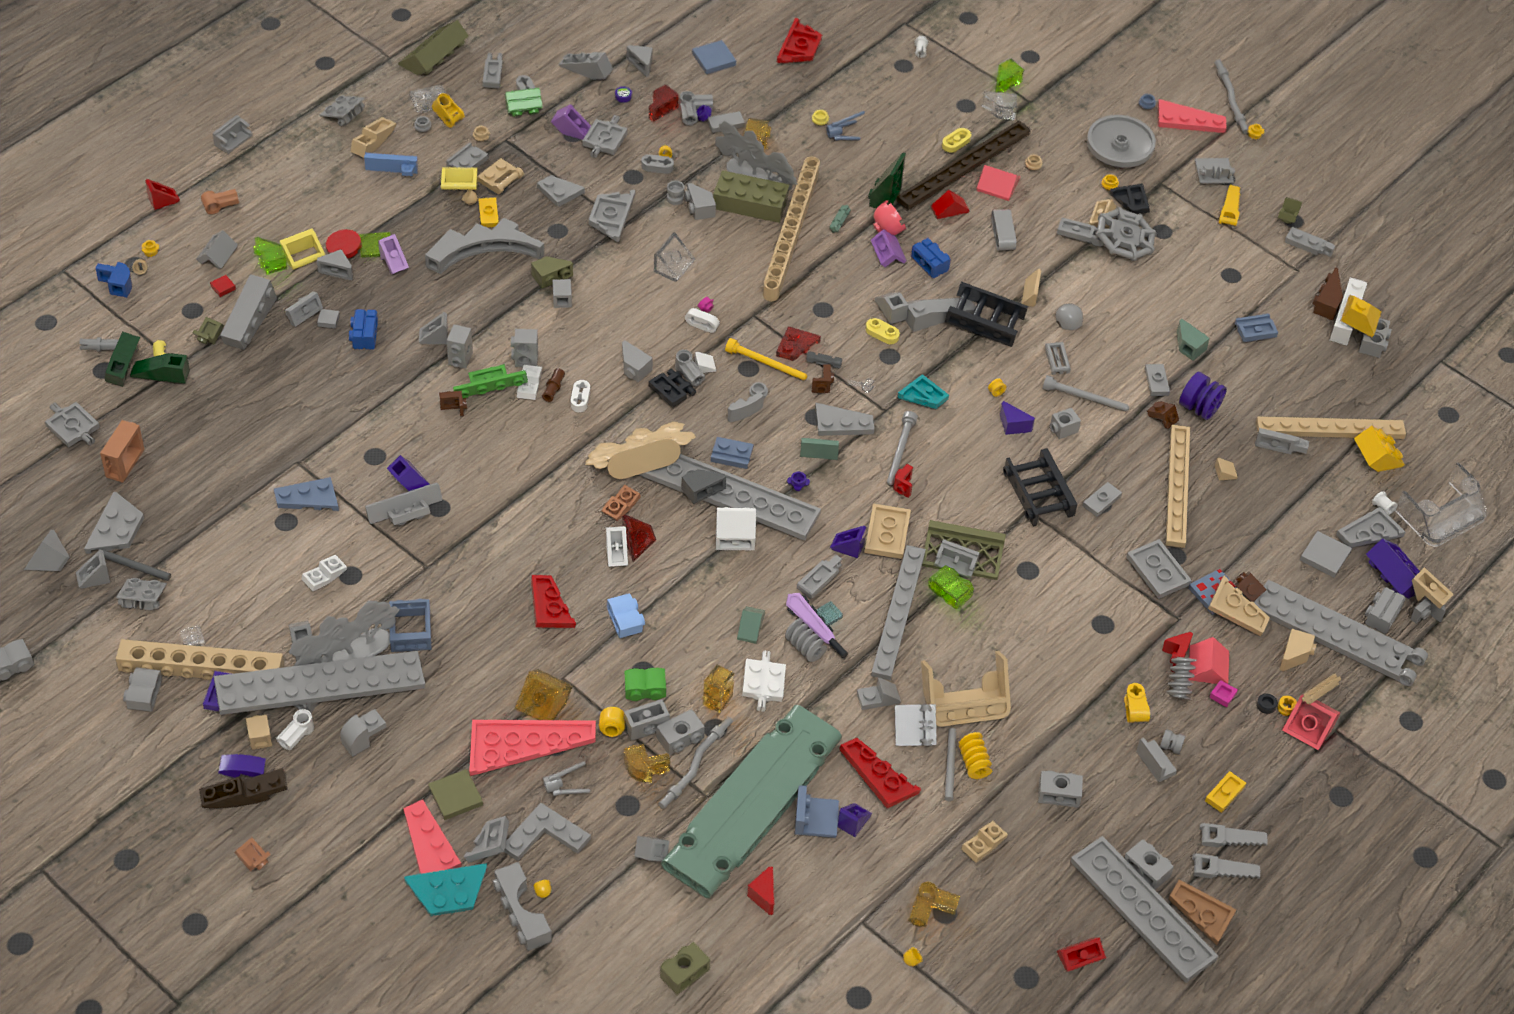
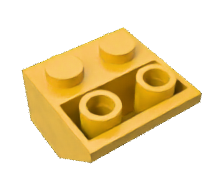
[1354,425,1405,472]

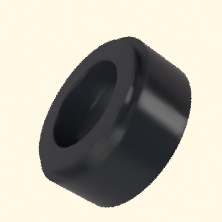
[1256,694,1278,714]

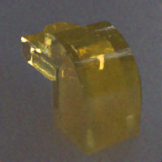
[624,744,670,783]

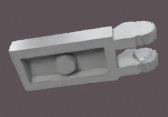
[483,52,503,88]
[1057,218,1104,247]

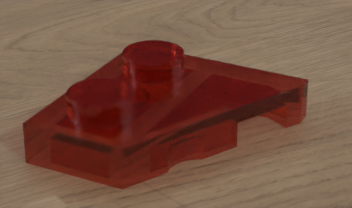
[776,326,821,361]

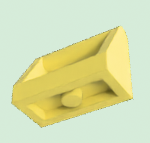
[441,167,478,190]
[279,229,325,270]

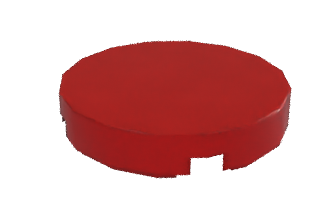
[326,229,362,259]

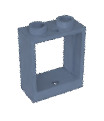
[389,599,432,652]

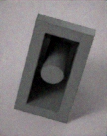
[681,469,726,504]

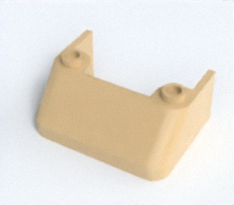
[921,651,1011,727]

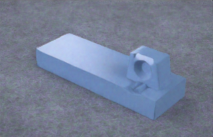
[364,153,418,176]

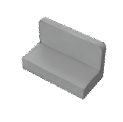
[196,230,238,269]
[1136,738,1177,783]

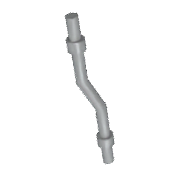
[1214,59,1249,134]
[658,716,733,809]

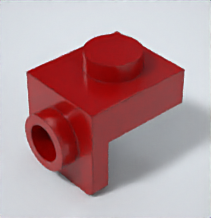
[893,464,913,498]

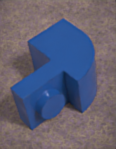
[95,262,132,298]

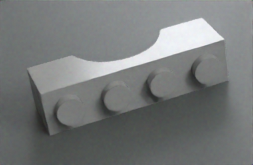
[492,862,552,951]

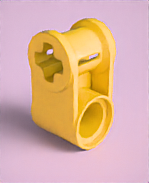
[432,93,465,128]
[1124,683,1150,723]

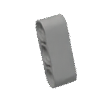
[991,209,1016,251]

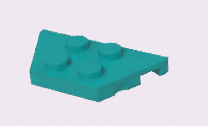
[404,863,487,917]

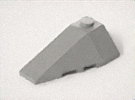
[905,298,976,332]

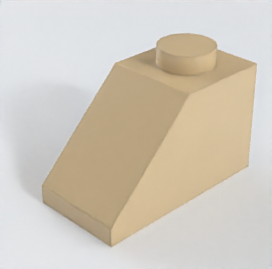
[1280,629,1317,671]

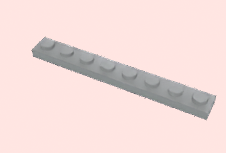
[871,545,926,681]

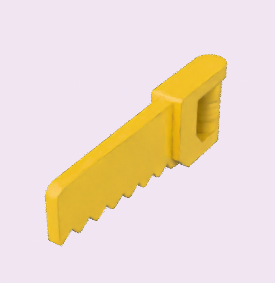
[1219,185,1241,226]

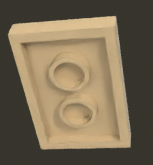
[864,504,911,559]

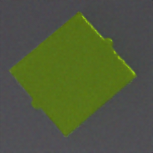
[359,232,391,258]

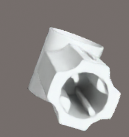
[276,709,314,750]

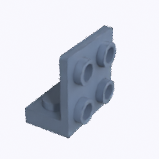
[795,785,839,838]

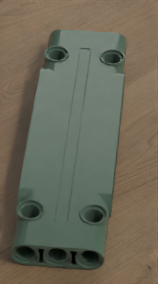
[661,705,842,898]

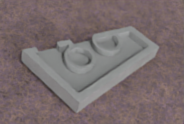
[1336,507,1406,547]

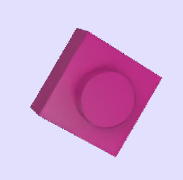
[1209,680,1238,707]

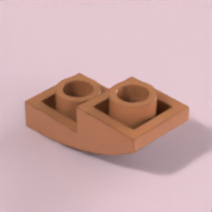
[601,485,641,521]

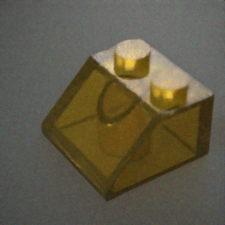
[515,669,573,720]

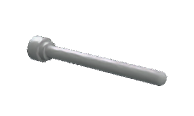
[1042,375,1129,411]
[887,411,918,485]

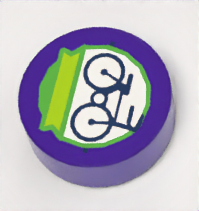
[615,87,632,103]

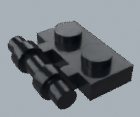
[648,369,696,408]

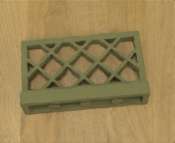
[922,520,1006,580]

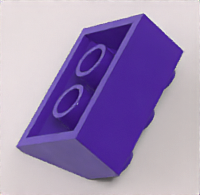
[1366,538,1420,599]

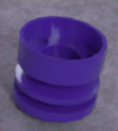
[1179,371,1227,420]

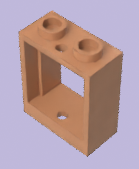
[100,420,145,483]

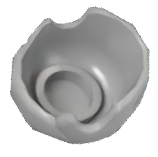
[1055,303,1083,330]

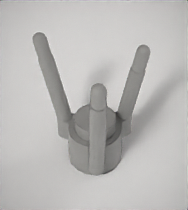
[543,761,591,796]

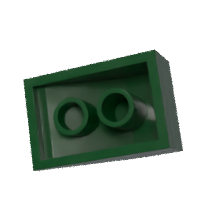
[868,153,906,209]

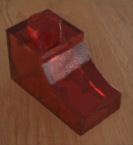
[649,84,679,122]

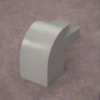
[340,709,386,757]

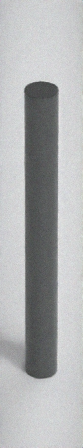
[98,549,171,581]

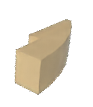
[351,117,396,158]

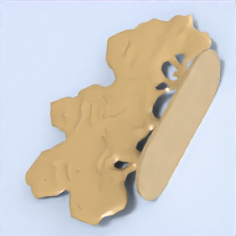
[585,422,696,479]

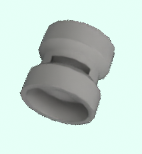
[667,180,684,205]
[1160,729,1186,754]

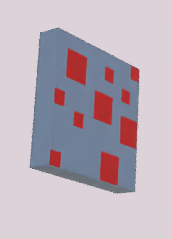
[1189,569,1244,615]

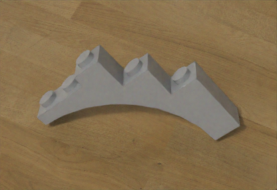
[425,218,544,274]

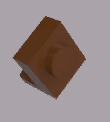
[811,364,834,393]
[439,391,467,416]
[1147,401,1179,429]
[1234,571,1267,602]

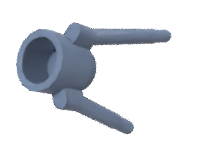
[826,111,865,141]

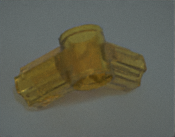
[908,881,960,927]

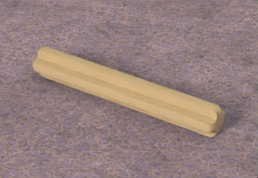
[1302,674,1341,704]

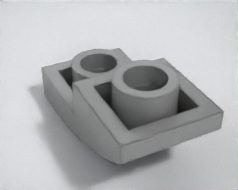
[728,392,764,422]

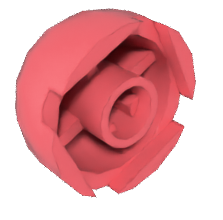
[873,201,906,236]

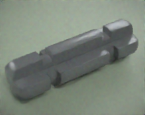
[806,351,842,368]

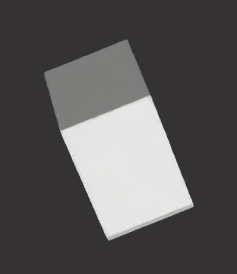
[606,526,628,567]

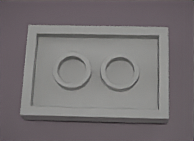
[1126,539,1192,599]

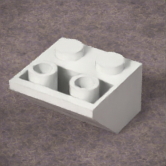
[716,507,756,550]

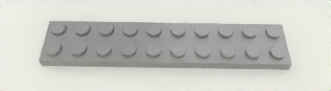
[639,454,821,540]
[214,651,425,715]

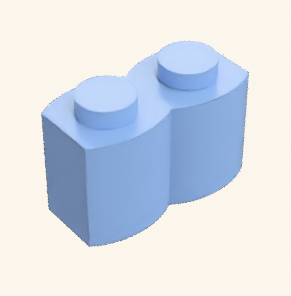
[607,593,645,638]

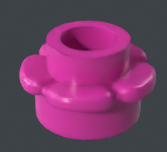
[697,296,714,313]

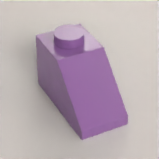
[551,104,591,140]

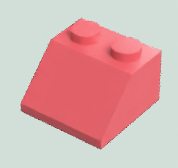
[1282,694,1341,750]

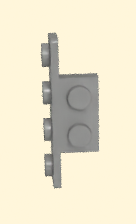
[365,483,442,525]

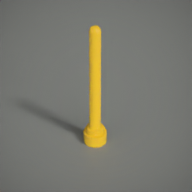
[725,338,807,380]

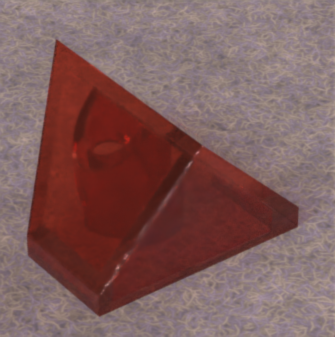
[622,514,656,562]

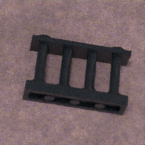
[945,281,1028,347]
[1003,448,1078,527]

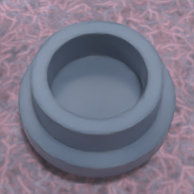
[1139,94,1156,109]

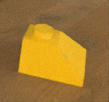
[1341,295,1382,337]

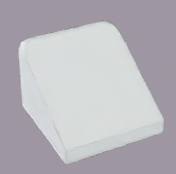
[695,352,716,373]

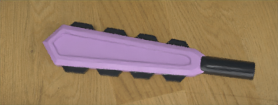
[786,593,848,658]

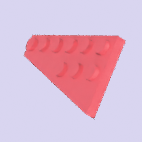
[469,720,596,776]

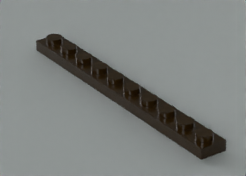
[897,120,1031,210]

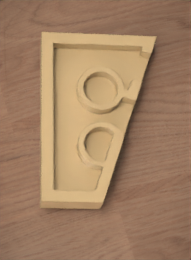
[1208,576,1270,636]

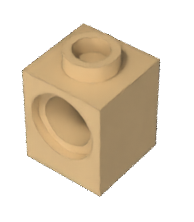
[246,715,272,750]

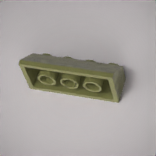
[398,19,469,75]

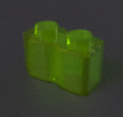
[928,565,974,609]

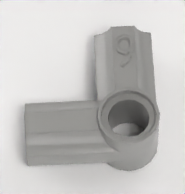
[679,91,713,126]

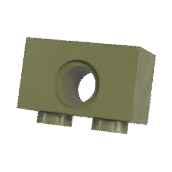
[660,942,711,995]

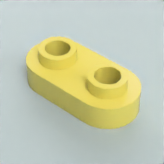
[942,128,971,153]
[866,318,900,344]

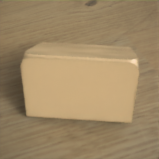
[1215,458,1238,480]

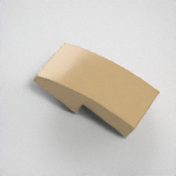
[961,821,1008,863]

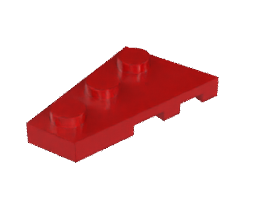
[531,575,576,628]

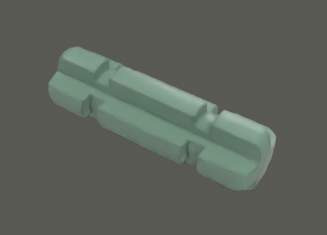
[829,205,851,232]

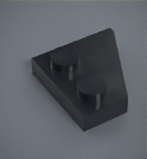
[1110,183,1150,214]

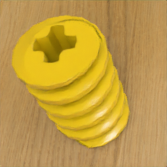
[958,732,993,779]

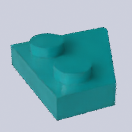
[898,374,949,409]

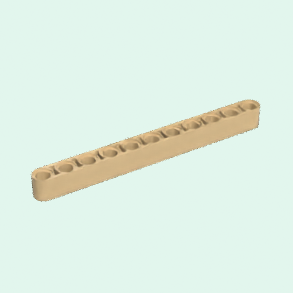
[763,157,820,301]

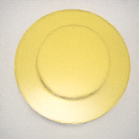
[812,110,829,125]

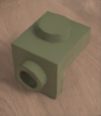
[1278,197,1302,224]
[193,317,224,345]

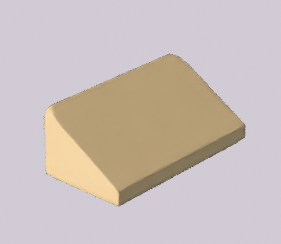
[1089,199,1116,229]
[1022,269,1041,307]

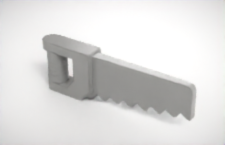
[1200,823,1267,848]
[1192,853,1260,879]

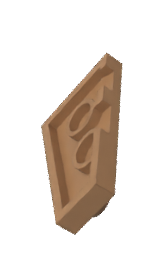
[1169,880,1236,945]

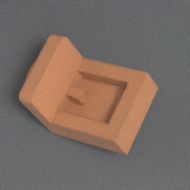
[234,837,271,872]

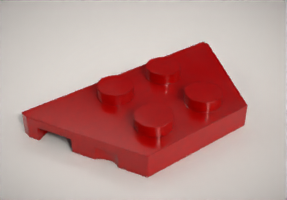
[777,18,822,63]

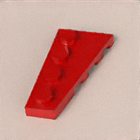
[839,738,921,809]

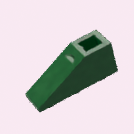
[105,331,140,387]
[130,353,190,384]

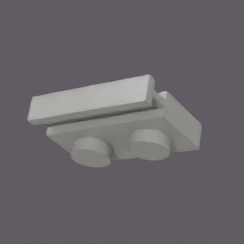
[446,143,488,168]

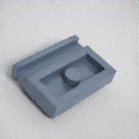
[1235,314,1278,342]
[711,437,754,469]

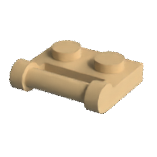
[478,158,524,194]

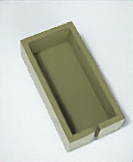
[713,170,789,223]

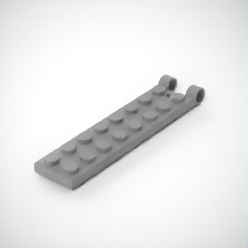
[1254,580,1428,686]

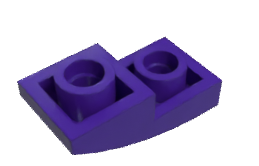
[218,754,266,778]

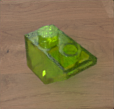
[995,59,1024,95]
[253,237,287,275]

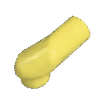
[153,340,166,357]

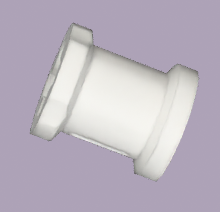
[1372,491,1398,515]

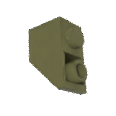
[531,256,573,289]

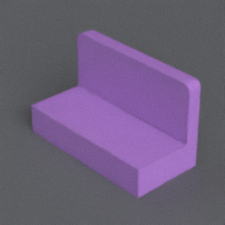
[871,229,906,267]

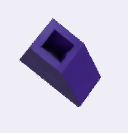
[387,455,430,491]

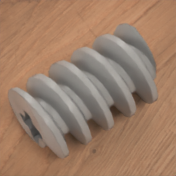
[785,618,827,662]
[1166,657,1197,699]

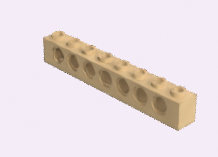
[116,639,284,680]

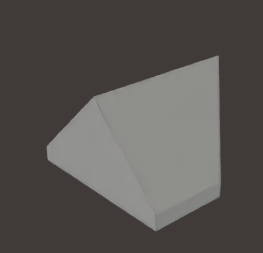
[24,530,70,571]

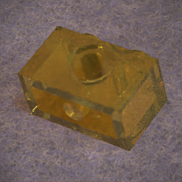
[703,664,734,713]

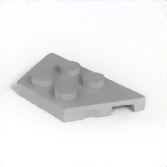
[589,190,635,242]
[84,492,144,554]

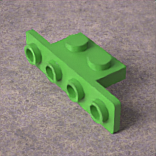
[453,364,528,398]

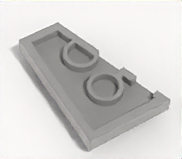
[815,403,874,436]

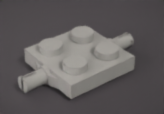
[583,115,628,158]
[45,402,100,448]

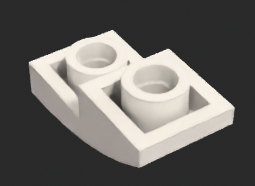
[302,555,347,591]

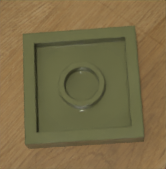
[428,769,483,821]

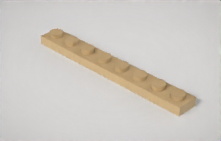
[1256,416,1406,439]
[1166,425,1190,548]

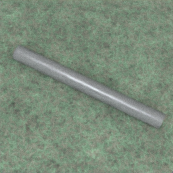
[945,728,957,801]

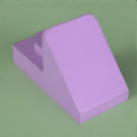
[378,234,409,275]

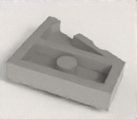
[537,175,585,207]
[464,816,509,863]

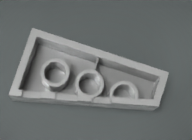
[220,274,277,350]

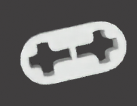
[685,308,720,333]
[571,380,590,412]

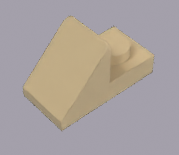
[1412,567,1454,609]

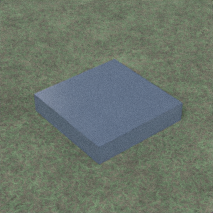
[692,40,736,74]

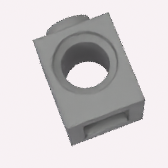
[1050,408,1081,439]

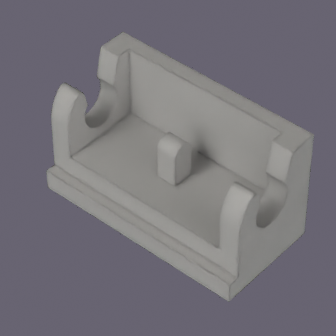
[213,115,253,154]
[934,539,980,579]

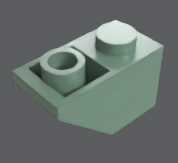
[1176,319,1210,361]

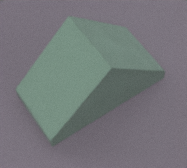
[737,606,766,644]

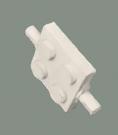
[742,650,786,712]

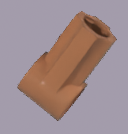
[201,189,239,214]

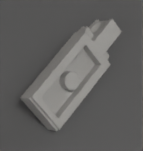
[1285,227,1335,257]
[1255,428,1309,454]
[797,555,842,599]

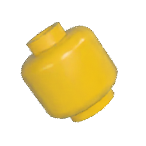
[599,707,625,737]

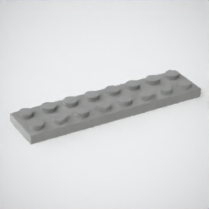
[1070,836,1218,983]

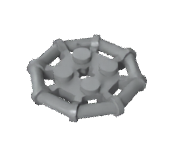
[1095,207,1157,261]

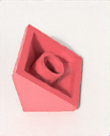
[976,165,1020,201]
[1188,637,1229,684]

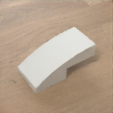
[517,365,542,400]

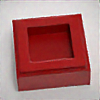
[210,275,236,297]

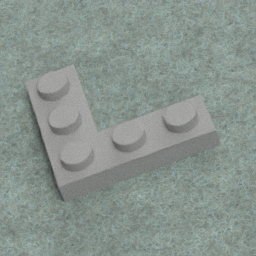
[504,803,591,861]

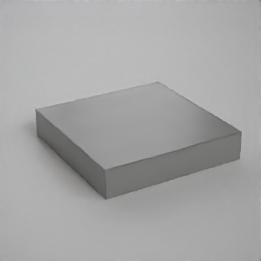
[1300,531,1352,578]

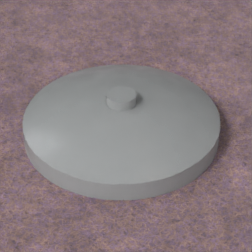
[1087,115,1156,167]

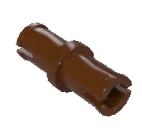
[542,368,565,402]

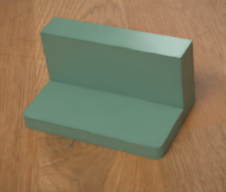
[800,438,839,460]

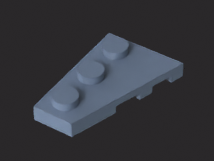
[274,477,339,511]

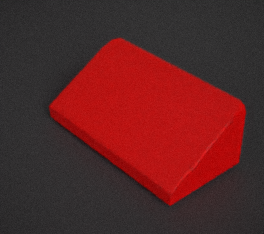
[1056,937,1106,972]

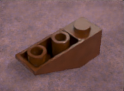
[1312,267,1343,321]

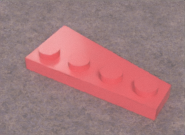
[1158,99,1226,133]
[404,799,462,874]

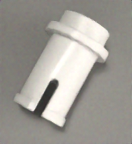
[915,36,928,58]

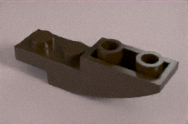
[199,768,288,809]

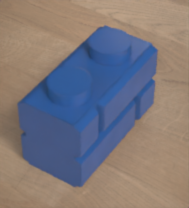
[911,238,951,279]
[349,309,378,349]

